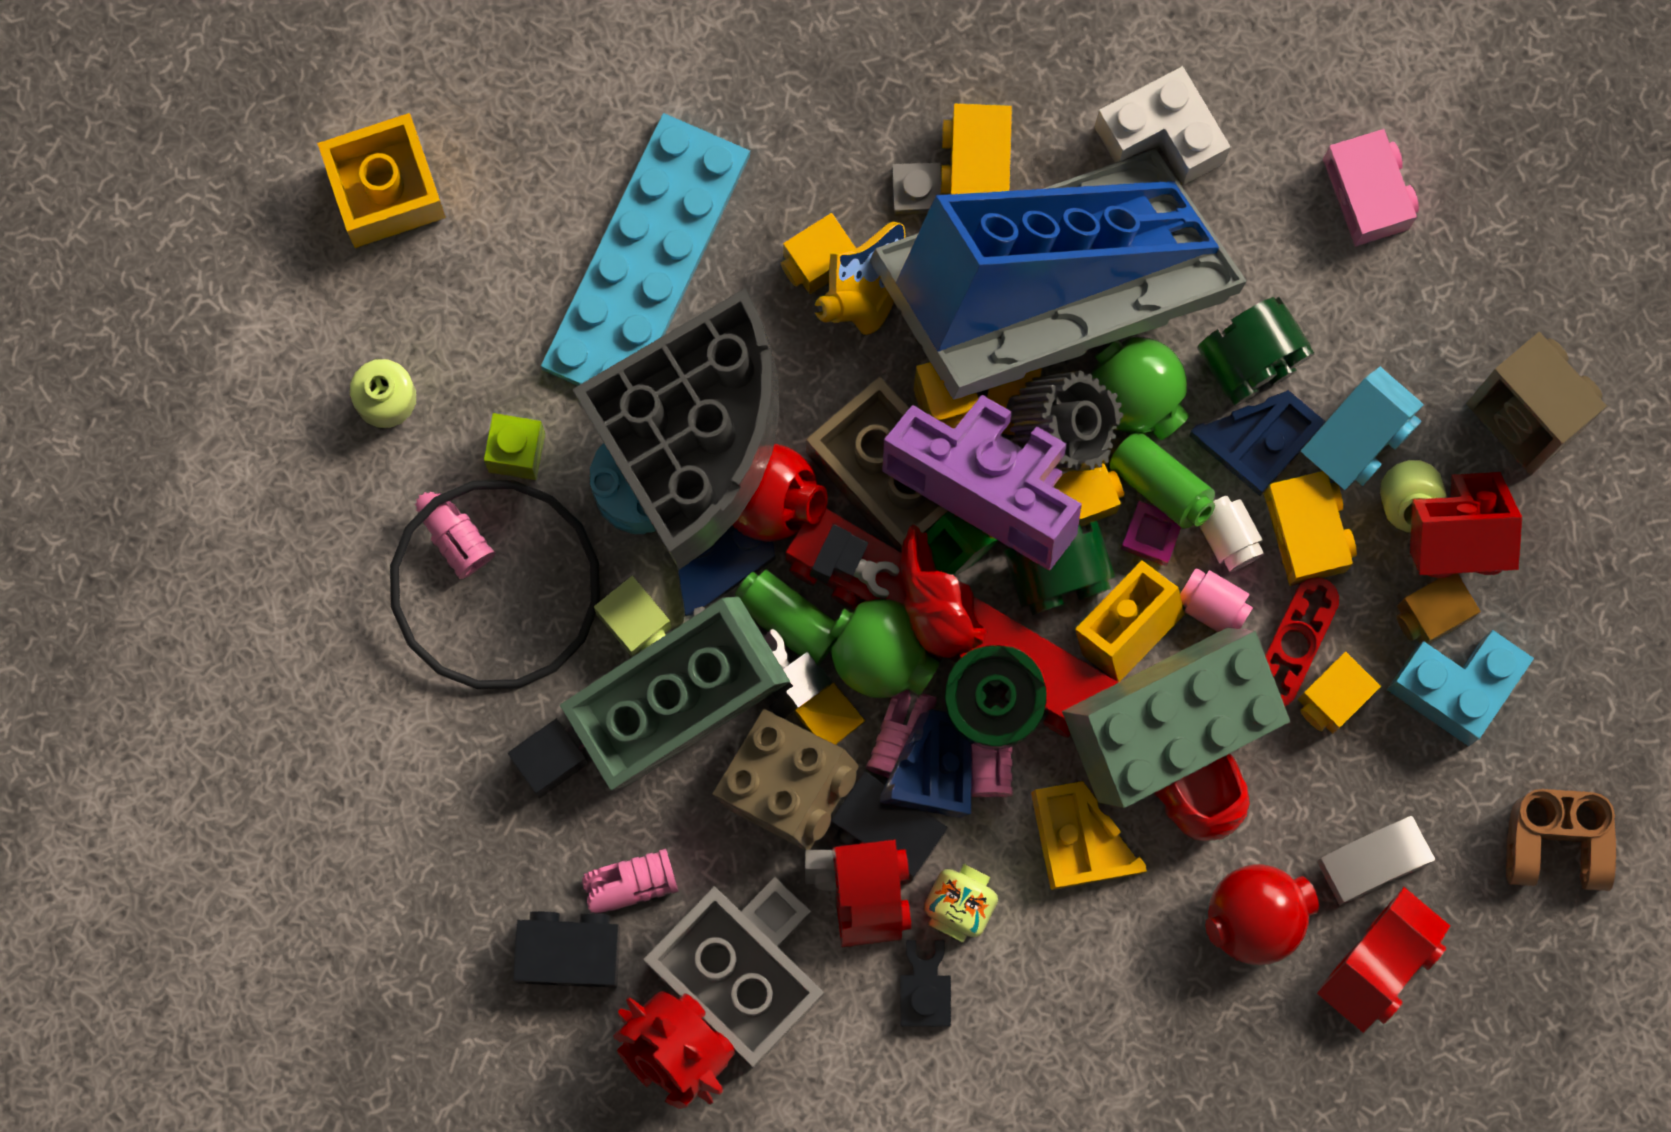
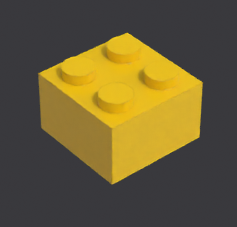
[317,113,446,248]

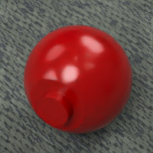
[732,444,828,542]
[1205,864,1319,965]

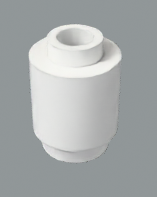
[1200,496,1264,572]

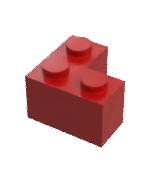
[1410,472,1522,578]

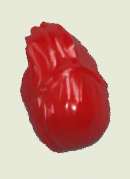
[900,525,987,658]
[1154,753,1250,841]

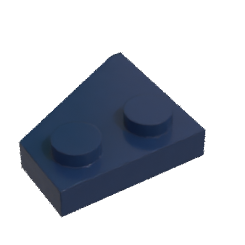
[1189,390,1326,496]
[678,525,776,616]
[880,709,972,818]

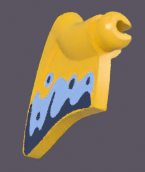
[815,222,905,335]

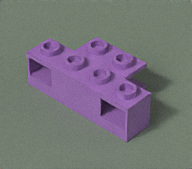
[883,395,1082,571]

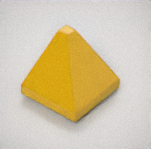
[796,683,865,745]

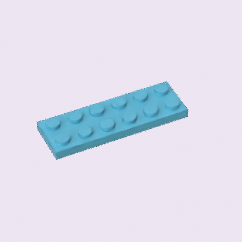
[541,113,750,386]

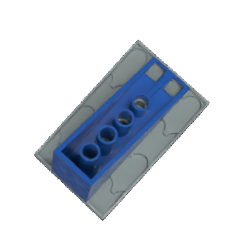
[870,148,1247,400]

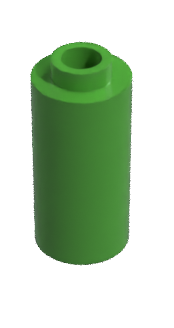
[1110,432,1215,529]
[735,569,836,666]

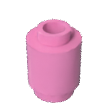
[1180,568,1253,632]

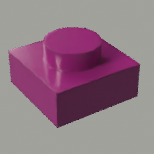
[1121,501,1181,566]

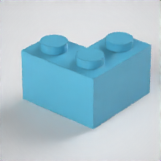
[1301,367,1424,490]
[1387,630,1534,746]

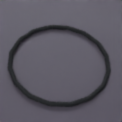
[390,480,600,689]

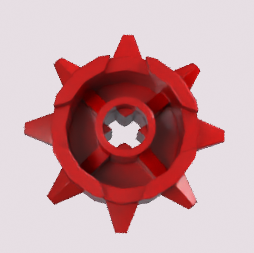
[613,991,735,1109]

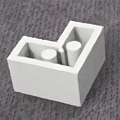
[1094,66,1231,185]

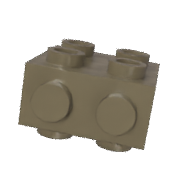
[713,709,859,850]

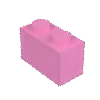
[1323,129,1419,247]

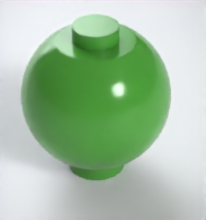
[1091,337,1190,441]
[829,599,940,698]

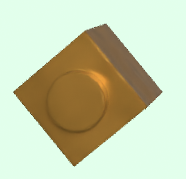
[1397,573,1481,644]

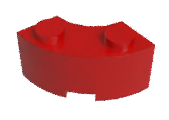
[832,840,911,948]
[1317,887,1450,1033]

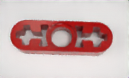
[1265,577,1339,708]

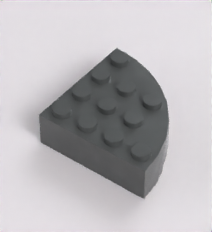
[573,288,779,570]

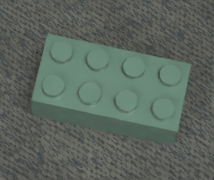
[560,597,791,790]
[1062,628,1290,808]

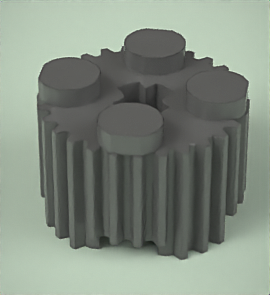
[1006,371,1123,472]

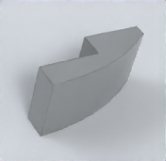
[1317,816,1435,905]

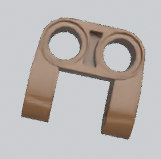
[1506,789,1616,891]

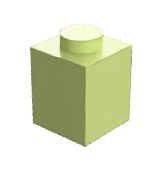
[594,576,672,657]

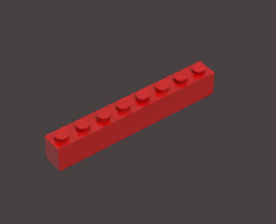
[786,508,1119,738]

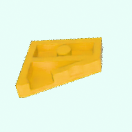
[1031,781,1147,890]

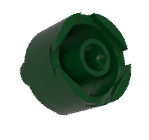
[1197,296,1315,406]
[1003,521,1115,615]
[945,645,1047,750]

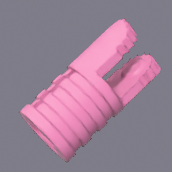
[415,492,495,579]
[866,690,937,778]
[971,703,1013,797]
[582,849,678,914]

